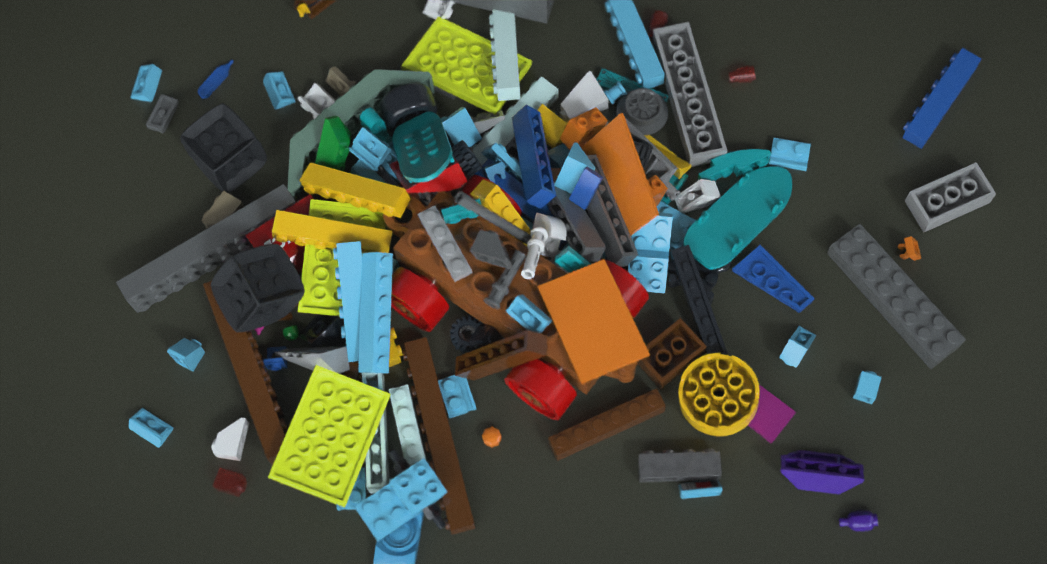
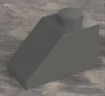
[470,230,512,269]

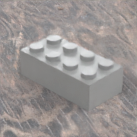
[905,162,996,233]

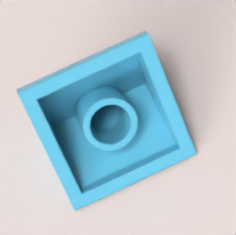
[554,142,595,194]

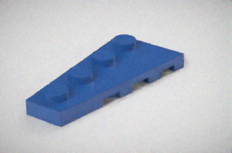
[732,245,815,313]

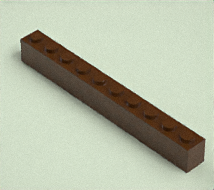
[402,337,475,535]

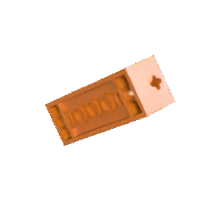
[560,107,668,207]

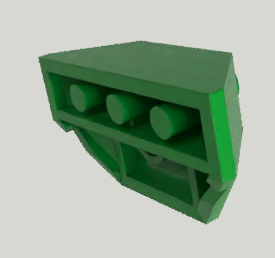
[315,116,352,171]

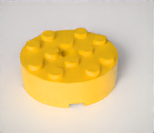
[679,353,759,436]

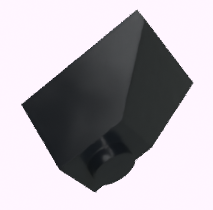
[298,314,346,347]

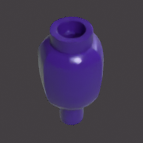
[839,510,878,531]

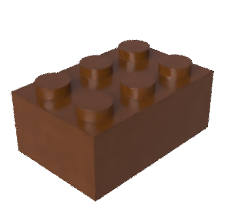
[637,318,707,390]

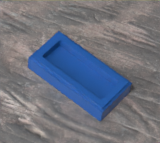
[569,167,603,210]

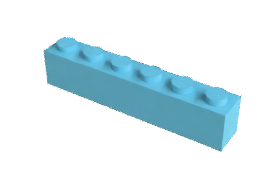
[604,0,665,89]
[333,241,362,362]
[358,252,393,373]

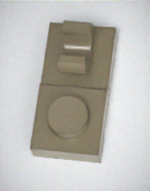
[326,66,356,96]

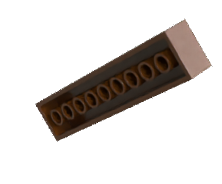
[203,281,289,465]

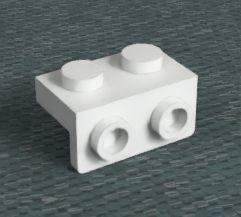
[422,0,455,20]
[297,83,335,119]

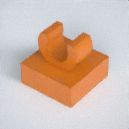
[897,236,921,261]

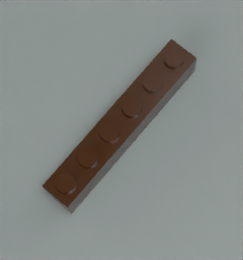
[455,330,548,380]
[549,388,666,461]

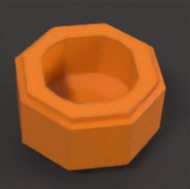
[482,427,502,448]

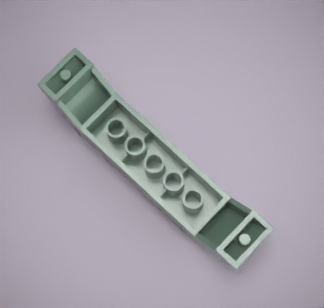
[288,69,435,202]

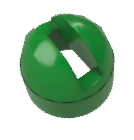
[282,325,299,341]

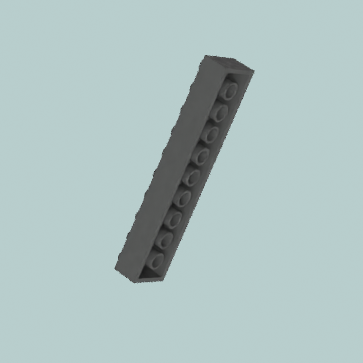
[116,184,296,313]

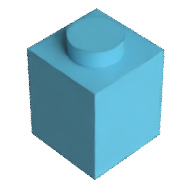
[853,371,881,404]

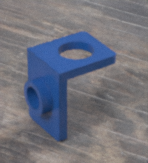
[263,346,287,371]

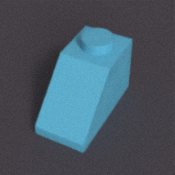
[779,326,816,368]
[167,338,205,371]

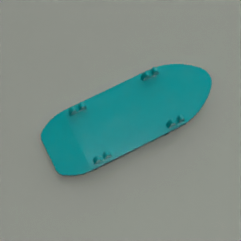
[392,112,454,183]
[683,166,792,270]

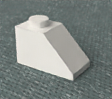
[675,179,721,214]
[212,418,249,461]

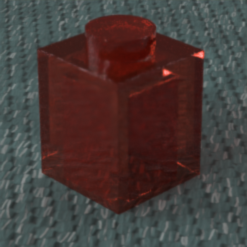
[213,467,247,498]

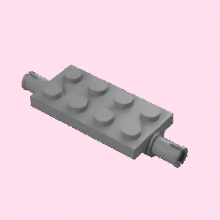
[605,119,680,201]

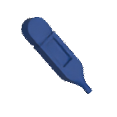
[198,60,234,99]

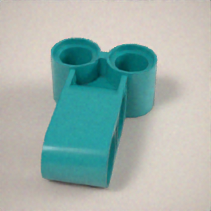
[360,107,393,143]

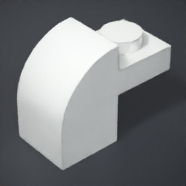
[533,213,567,258]

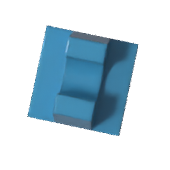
[482,161,506,183]

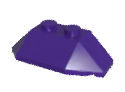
[781,450,864,494]

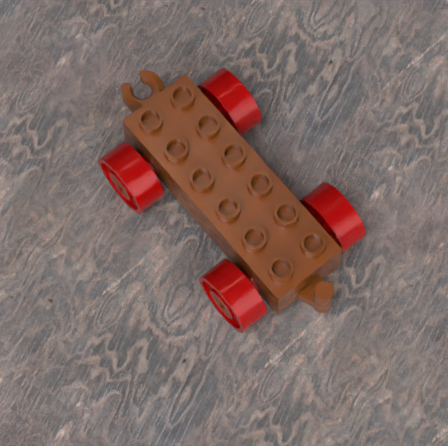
[383,175,649,421]

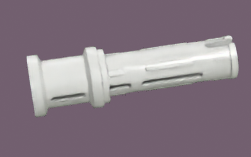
[522,227,548,279]

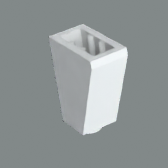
[559,71,608,123]

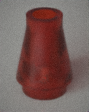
[648,10,669,38]
[728,65,756,83]

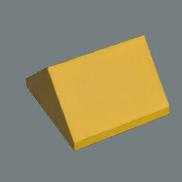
[537,104,567,148]

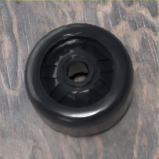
[379,83,438,133]

